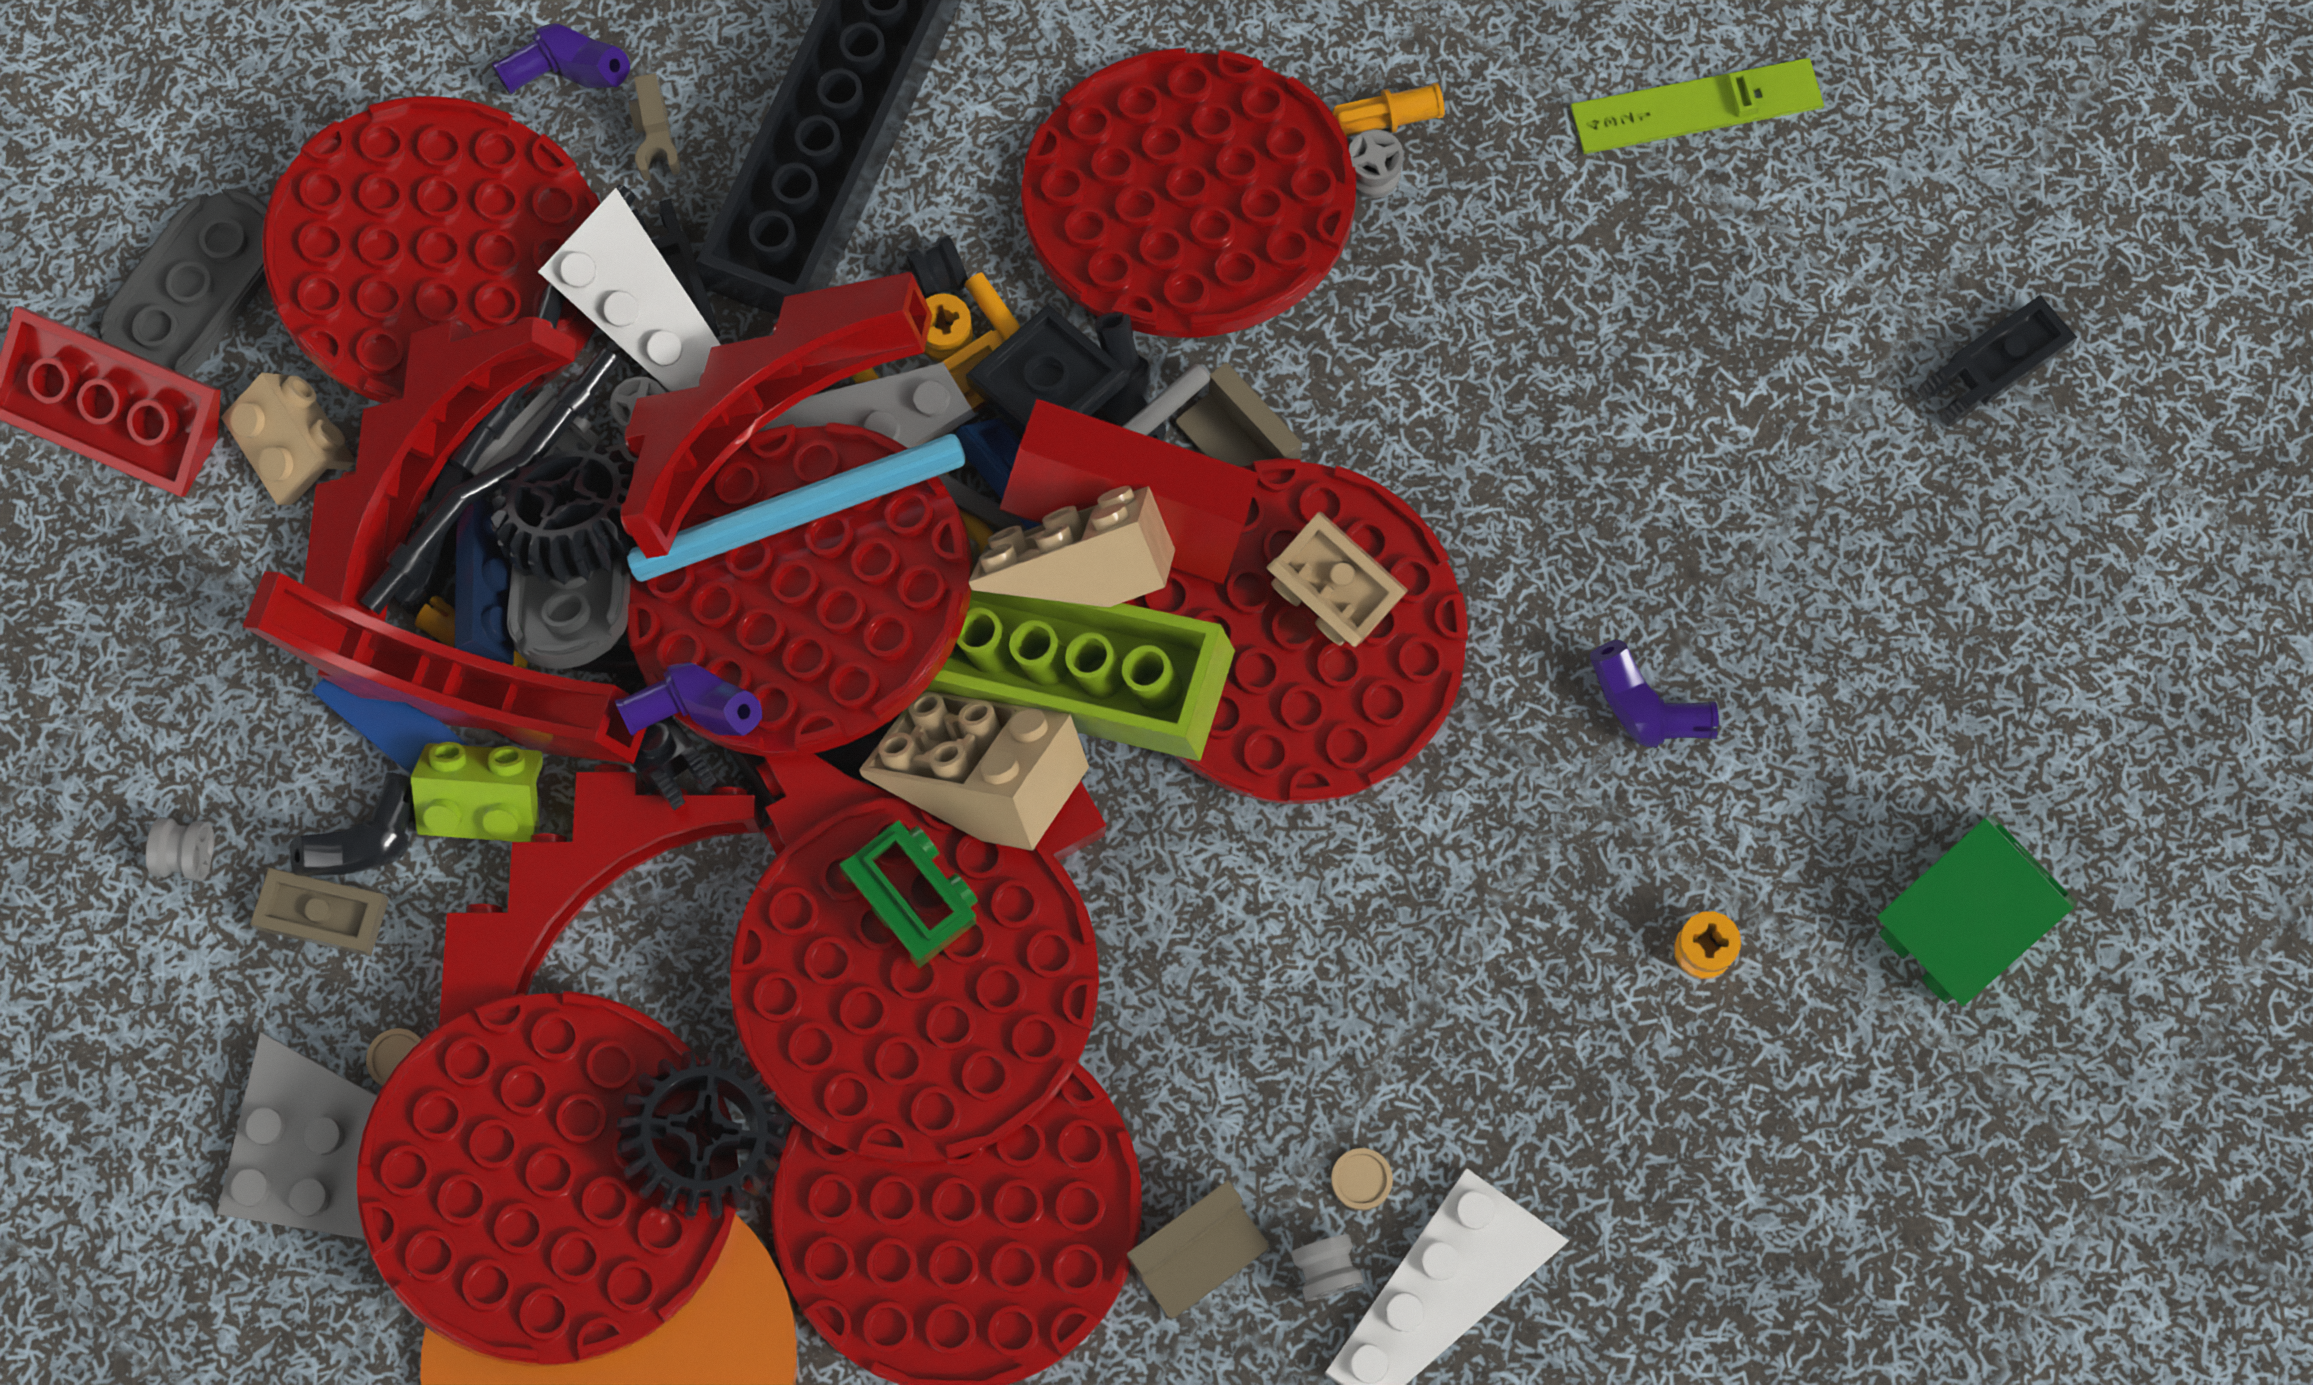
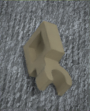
[628,73,681,181]

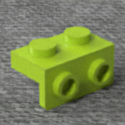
[411,742,543,842]

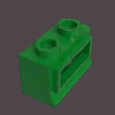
[839,820,978,969]

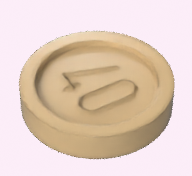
[366,1028,422,1086]
[1331,1148,1393,1211]

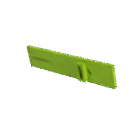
[1570,58,1825,154]

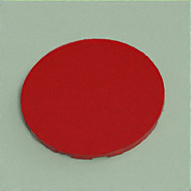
[1021,48,1356,338]
[262,96,600,403]
[626,422,973,757]
[1122,458,1468,804]
[730,796,1099,1163]
[356,991,739,1366]
[771,1062,1142,1385]

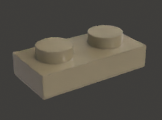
[250,868,389,957]

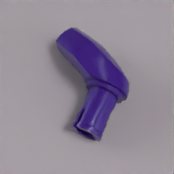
[491,23,630,95]
[1590,639,1719,748]
[615,662,762,736]

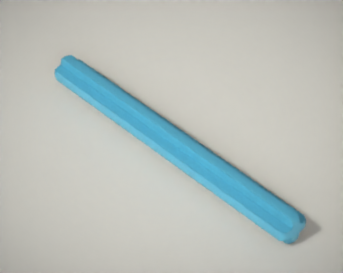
[627,434,965,582]

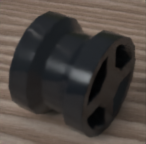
[906,234,968,299]

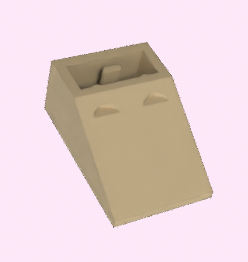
[969,486,1175,607]
[859,690,1089,851]

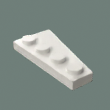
[538,188,721,392]
[1325,1168,1569,1385]

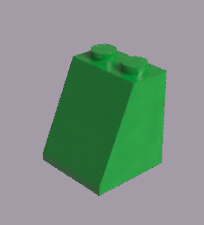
[1876,814,2077,1007]

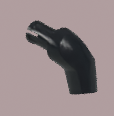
[1094,312,1166,440]
[290,772,414,876]

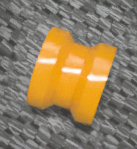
[924,293,974,362]
[1674,911,1741,979]

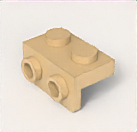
[221,372,355,505]
[1266,512,1408,647]

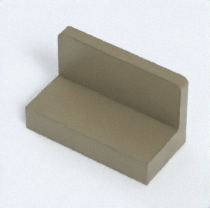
[1176,362,1302,467]
[1127,1180,1269,1319]

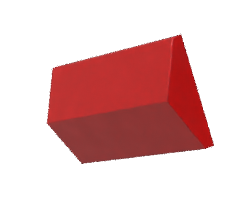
[0,306,221,497]
[999,399,1260,586]

